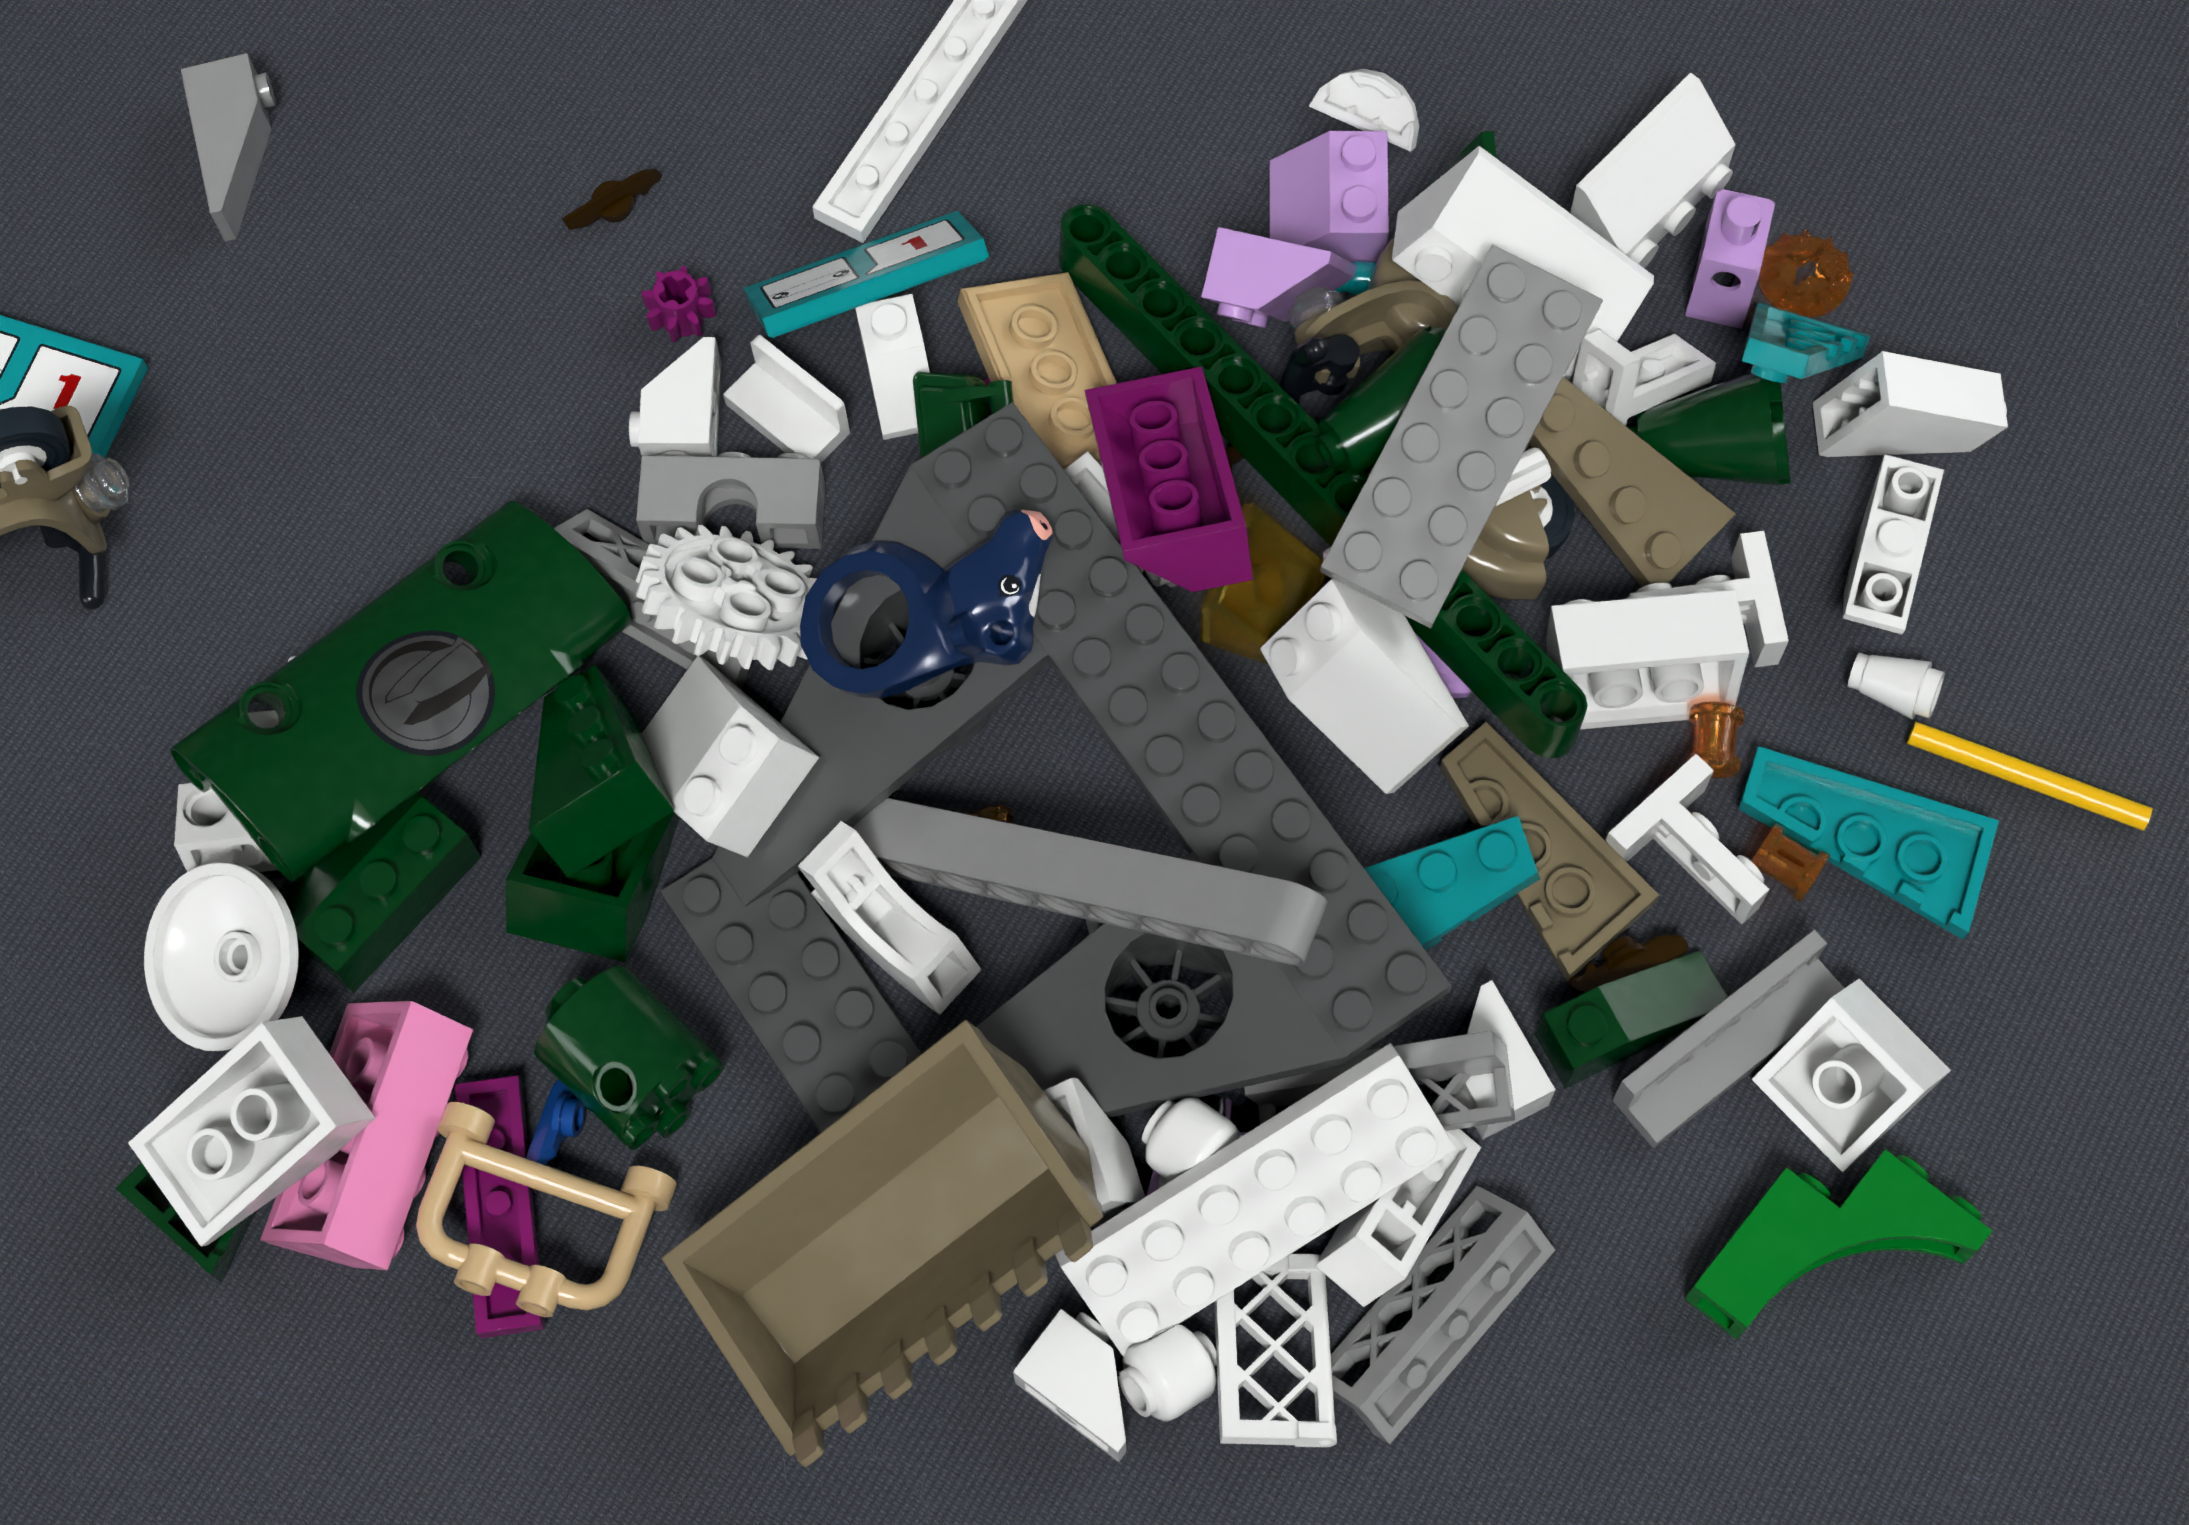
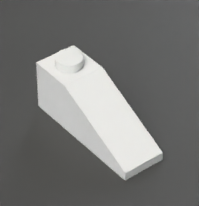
[1315,1129,1481,1307]

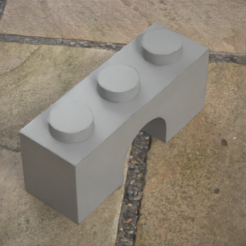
[636,450,825,549]

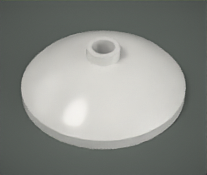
[144,862,298,1051]

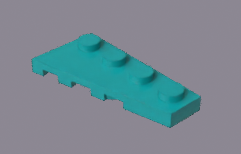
[1742,302,1871,383]
[1738,746,1999,940]
[1364,816,1540,951]

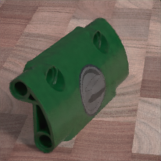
[170,500,632,881]

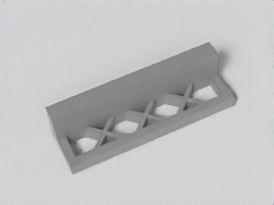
[554,509,752,689]
[1612,929,1844,1149]
[1244,1030,1515,1131]
[1331,1185,1555,1444]

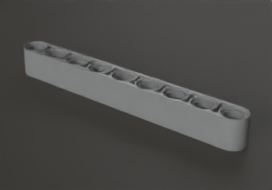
[852,798,1328,966]

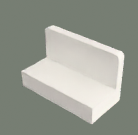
[723,335,850,463]

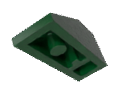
[1535,951,1728,1089]

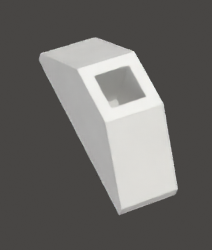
[1843,454,1944,635]

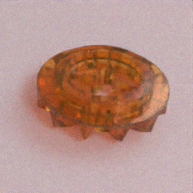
[1758,229,1854,318]

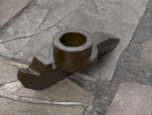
[562,169,661,230]
[1569,935,1688,994]

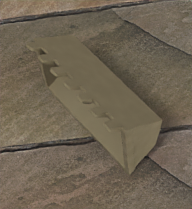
[661,1020,1103,1467]

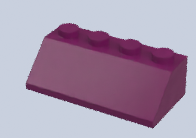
[1085,367,1253,592]

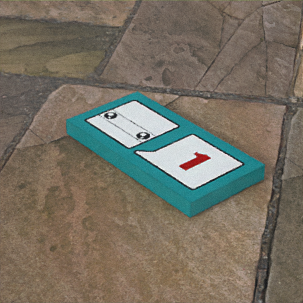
[743,210,989,338]
[0,315,148,467]

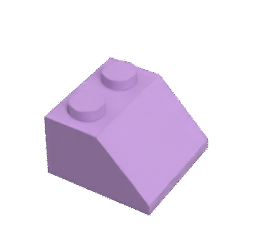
[1269,131,1389,262]
[1201,227,1357,328]

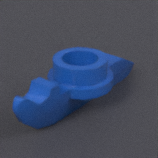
[526,1080,585,1165]

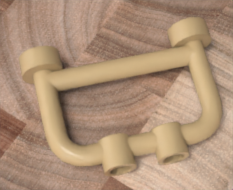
[416,1102,677,1317]

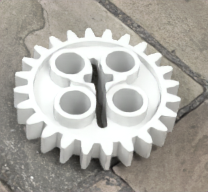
[636,525,817,670]

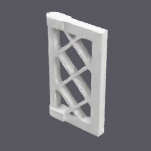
[1214,1254,1337,1447]

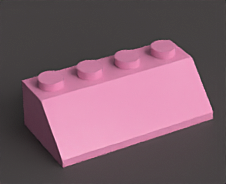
[260,1001,473,1270]

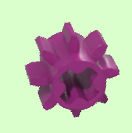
[641,266,716,343]

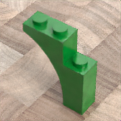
[1685,1149,1992,1340]

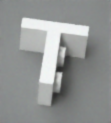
[1572,329,1716,426]
[1629,531,1789,667]
[1606,754,1770,925]

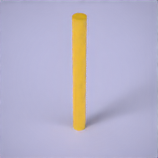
[1907,721,2153,831]

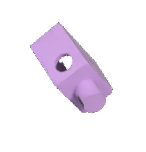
[1685,189,1775,329]

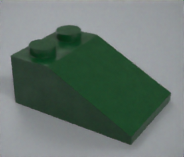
[505,811,680,962]

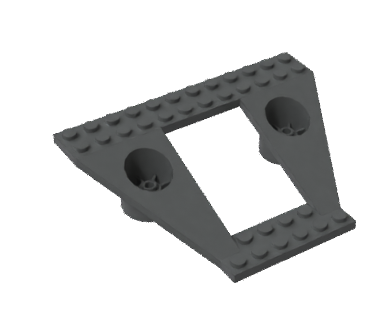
[660,402,1452,1133]

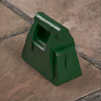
[913,372,1014,458]

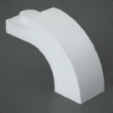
[798,821,982,1015]

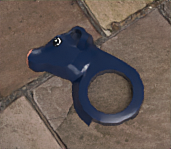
[800,509,1052,698]

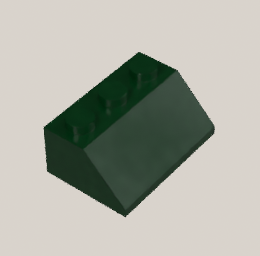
[282,793,481,993]

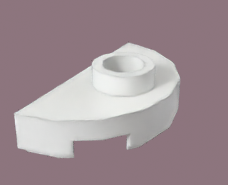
[1309,69,1419,152]

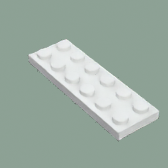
[1055,1043,1457,1356]

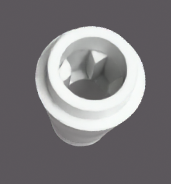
[1848,652,1945,720]

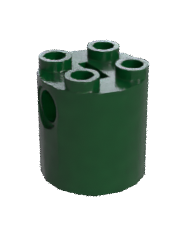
[534,966,724,1150]

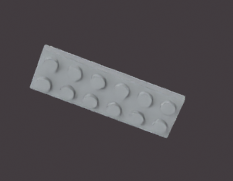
[1320,244,1603,629]

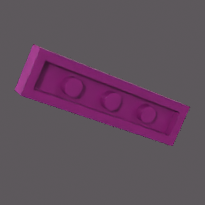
[455,1075,545,1339]

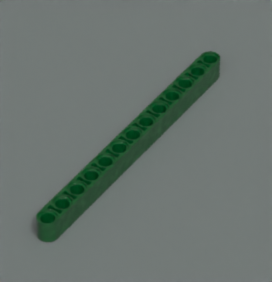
[1058,204,1588,758]

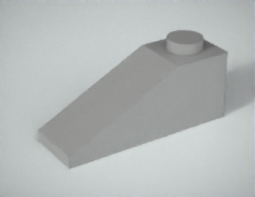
[181,53,276,242]

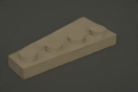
[1528,377,1736,588]
[1440,722,1659,982]

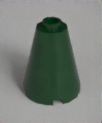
[1315,326,1446,474]
[1627,372,1791,486]

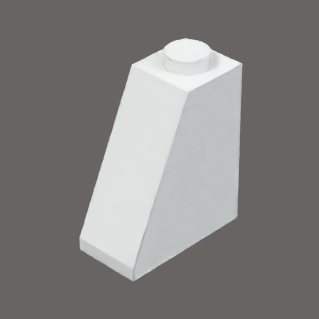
[1813,351,2008,457]

